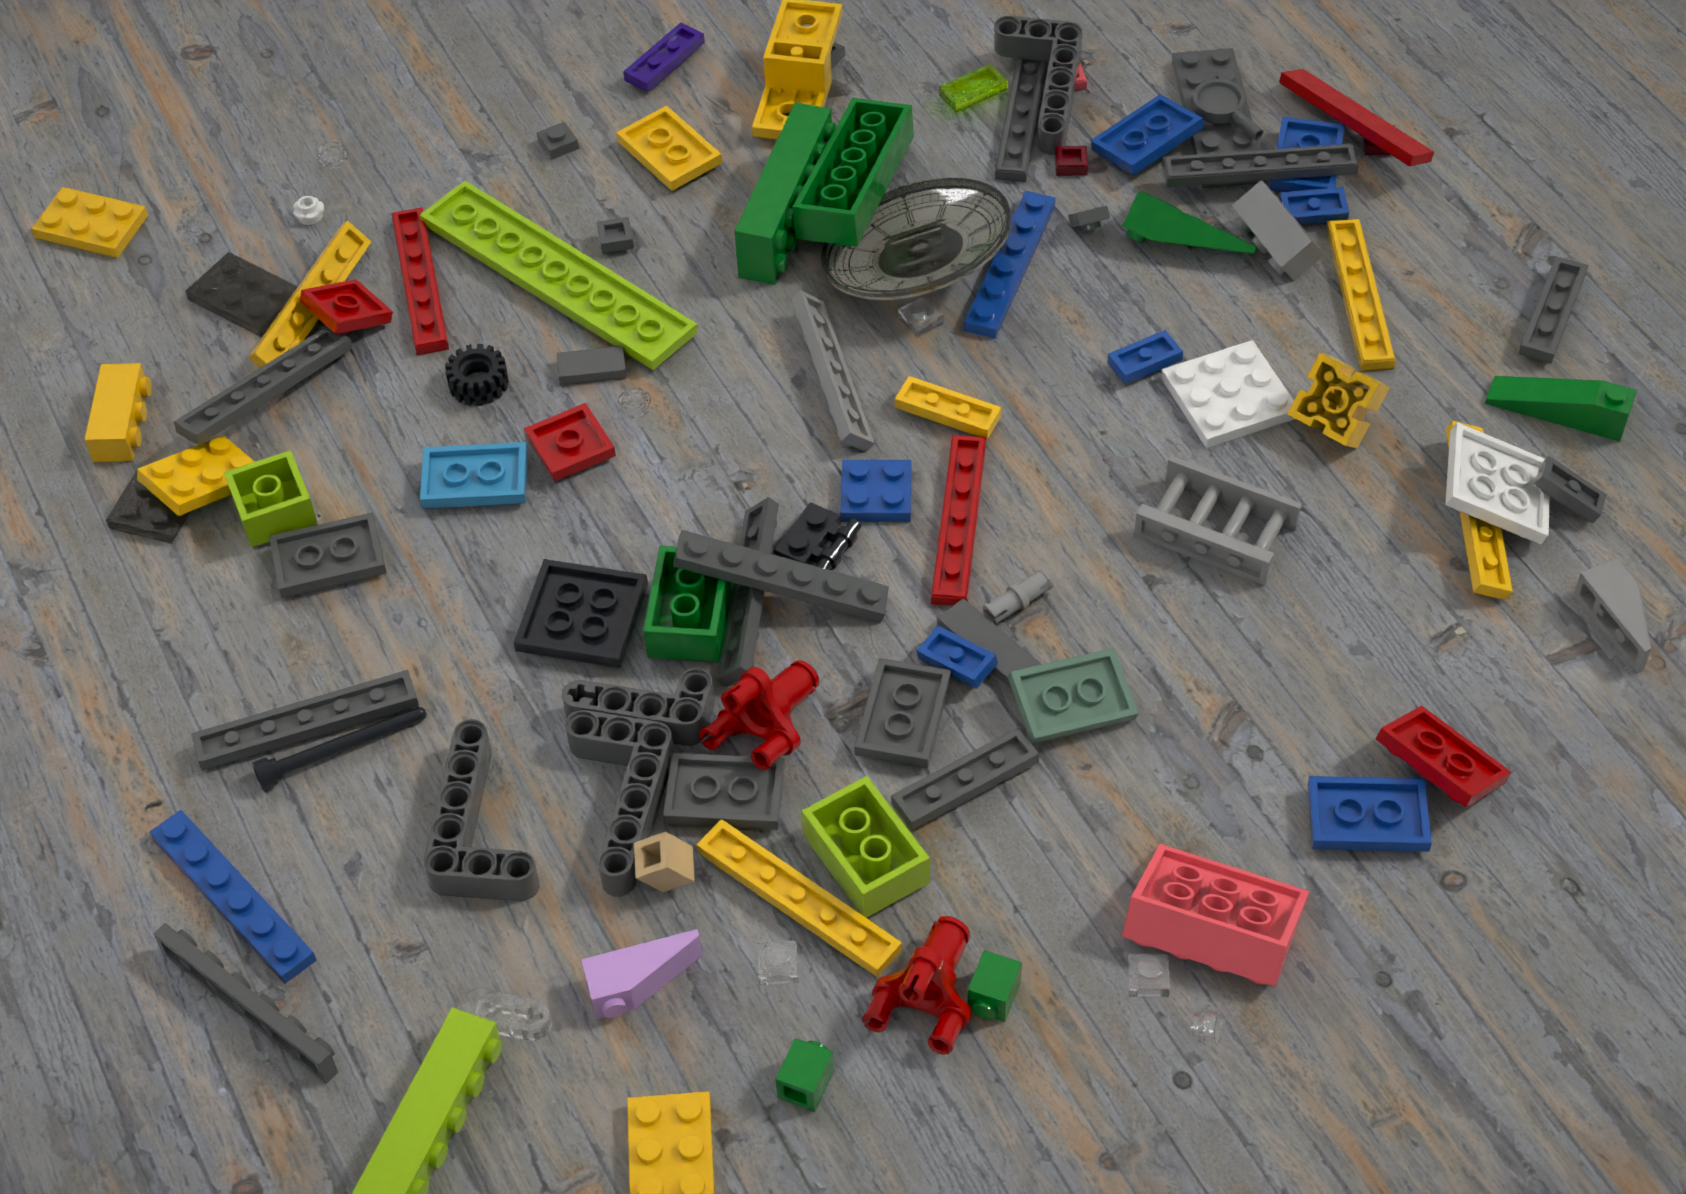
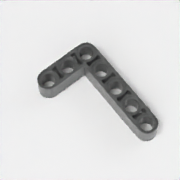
[994,16,1082,155]
[565,710,674,897]
[424,719,540,901]

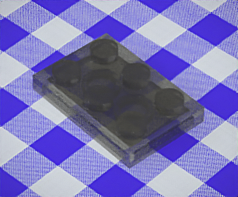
[185,252,298,337]

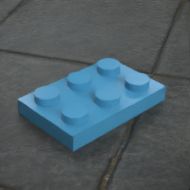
[420,442,528,509]

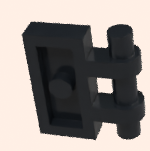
[774,502,862,570]

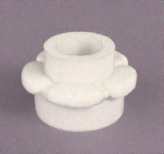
[293,196,324,225]

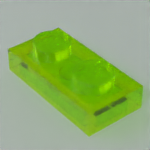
[939,64,1008,113]

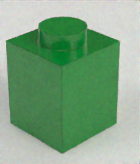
[967,950,1022,1022]
[775,1038,834,1112]

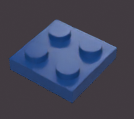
[840,460,912,522]

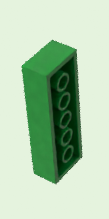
[792,98,914,247]
[734,102,836,285]

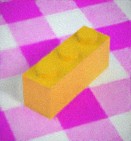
[84,363,152,462]

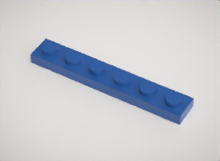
[964,191,1056,339]
[149,810,317,984]

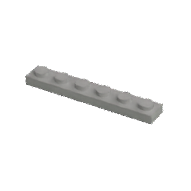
[791,290,875,452]

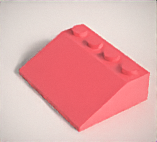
[1122,844,1310,987]

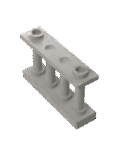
[1134,456,1302,585]

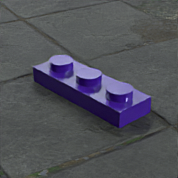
[623,22,705,92]

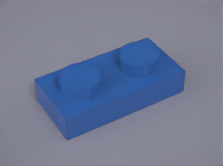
[1279,187,1350,225]
[1107,330,1183,384]
[916,626,998,689]

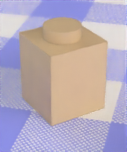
[634,832,695,892]

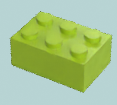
[801,776,930,918]

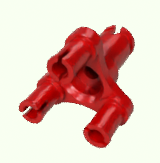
[699,660,820,770]
[862,916,972,1055]

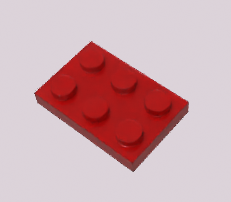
[1376,706,1511,808]

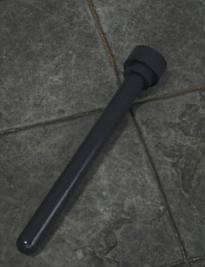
[252,707,427,790]

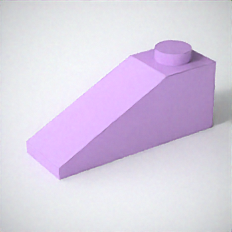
[581,929,702,1020]

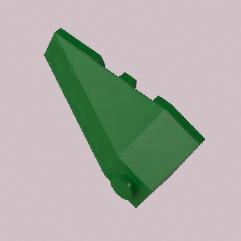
[1122,191,1257,253]
[1485,376,1637,442]

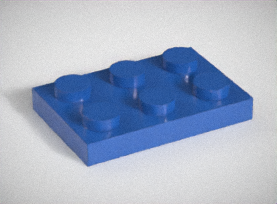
[1090,94,1204,175]
[1270,117,1345,192]
[1307,776,1432,852]

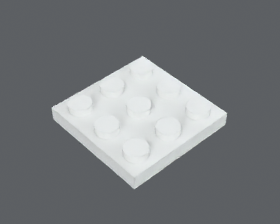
[1161,340,1295,448]
[1445,422,1550,544]

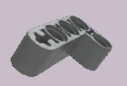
[562,668,715,746]

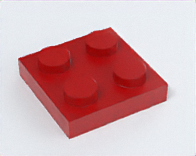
[300,279,393,334]
[524,403,616,482]

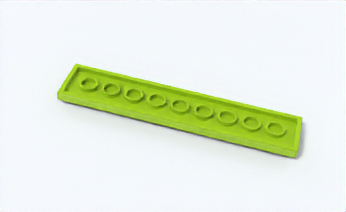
[420,180,698,370]

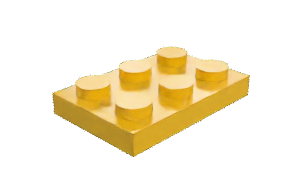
[616,105,722,191]
[31,187,149,258]
[137,435,255,516]
[627,1091,715,1194]

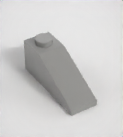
[1574,558,1651,674]

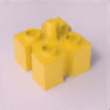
[1287,352,1391,448]

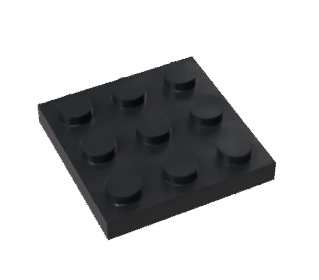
[514,559,648,668]

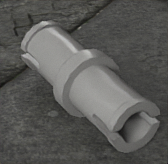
[982,569,1054,625]

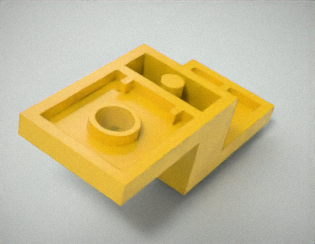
[752,0,843,139]

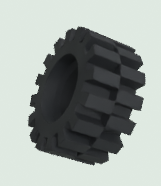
[445,344,509,406]

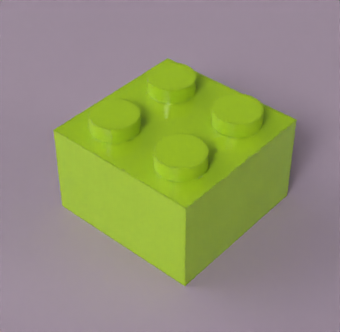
[224,450,318,548]

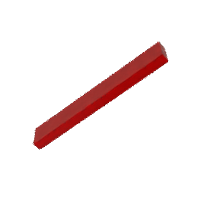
[1279,69,1434,167]
[391,207,449,355]
[931,435,986,606]

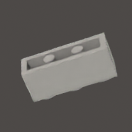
[1232,180,1325,281]

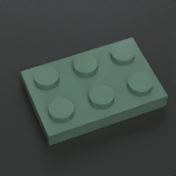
[1008,648,1139,744]

